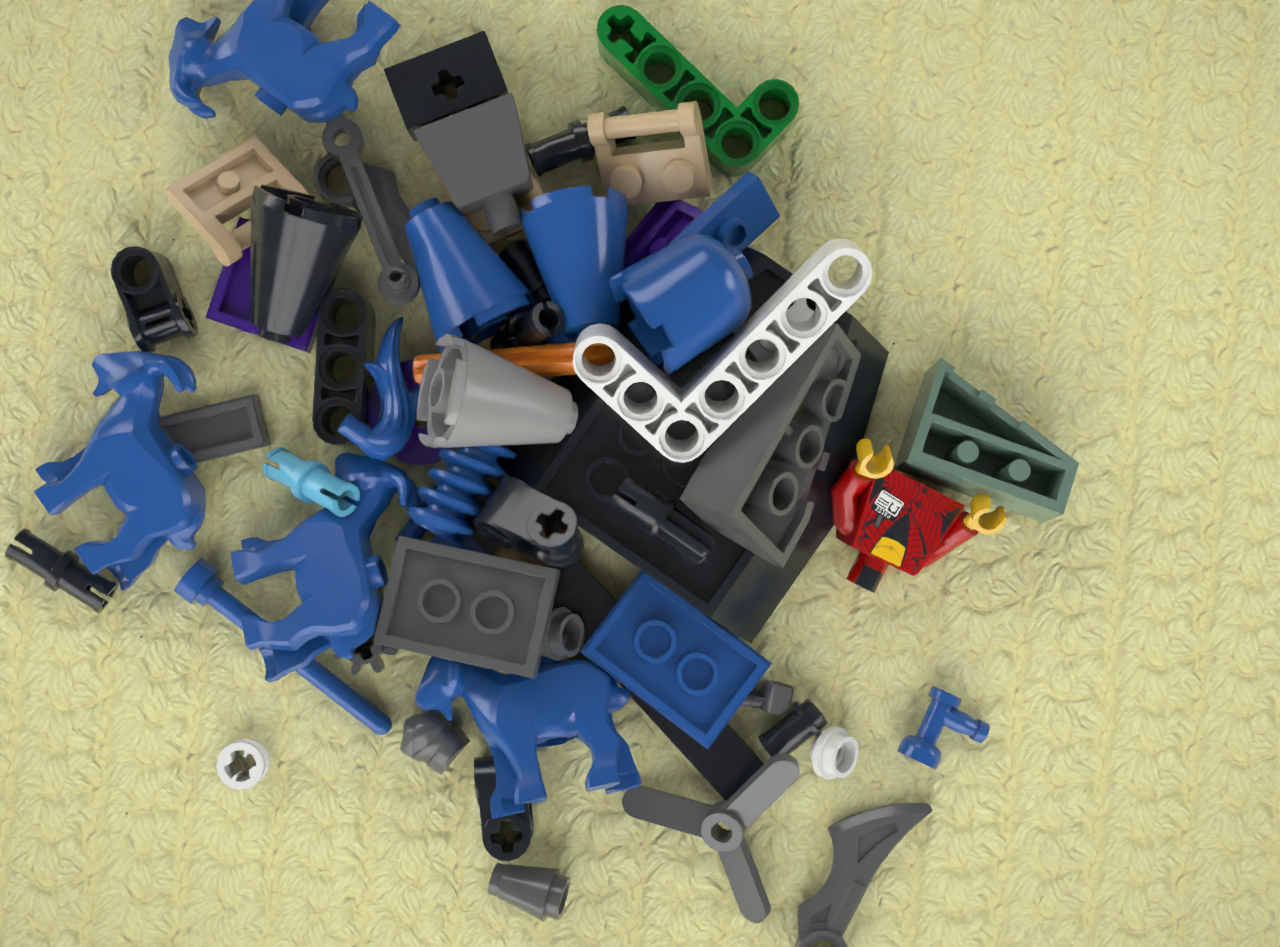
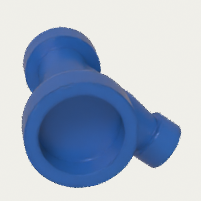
[897,686,990,769]

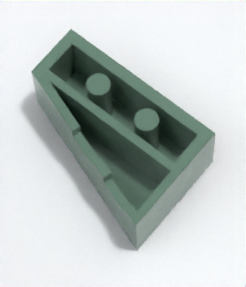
[894,358,1079,522]

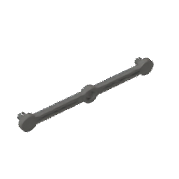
[309,28,420,306]

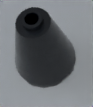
[249,185,363,343]

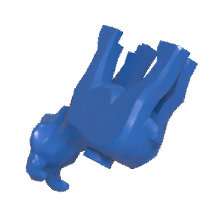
[169,0,401,123]
[34,350,206,591]
[231,452,422,683]
[415,656,641,819]

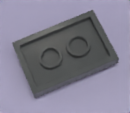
[373,536,561,679]

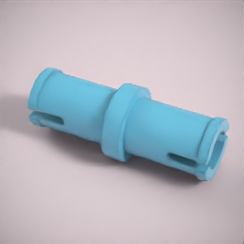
[263,447,360,517]

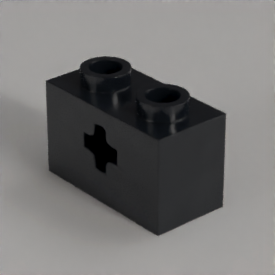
[384,30,509,142]

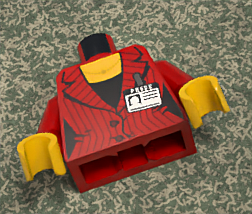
[831,439,1006,593]

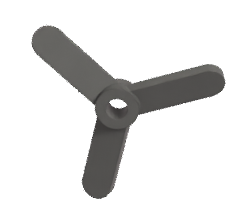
[622,753,800,923]

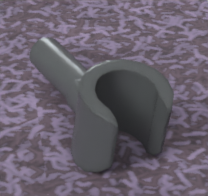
[740,680,794,715]

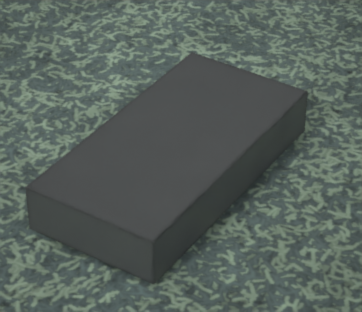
[159,394,271,463]

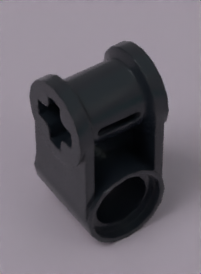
[110,246,198,353]
[474,475,584,569]
[474,756,534,861]

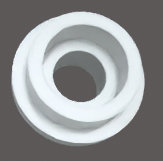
[810,726,859,780]

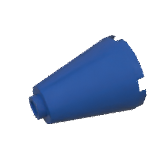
[520,186,629,340]
[405,198,537,353]

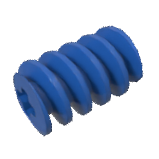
[406,445,517,549]

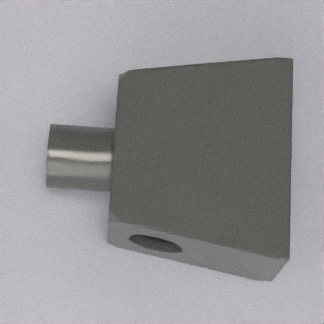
[414,92,533,236]

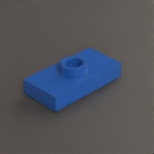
[669,172,780,252]

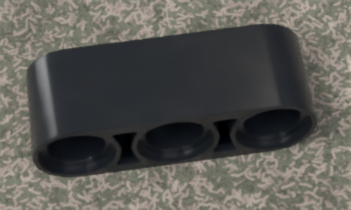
[312,288,376,446]

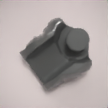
[400,710,470,774]

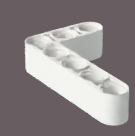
[572,238,873,463]

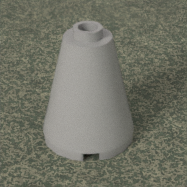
[417,334,578,448]

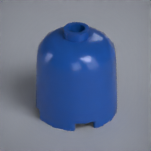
[609,234,753,375]

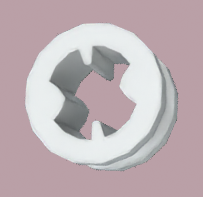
[216,738,270,790]

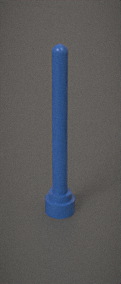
[174,558,392,735]

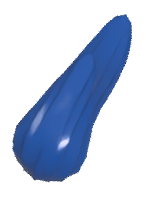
[337,317,420,460]

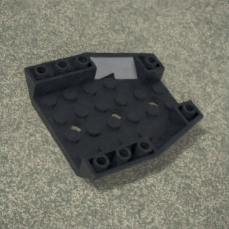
[496,247,889,643]

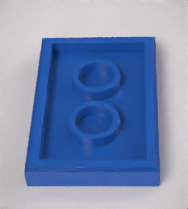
[580,570,772,750]

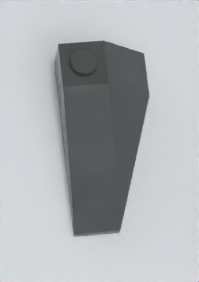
[679,323,861,568]

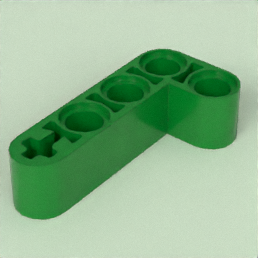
[596,5,799,177]

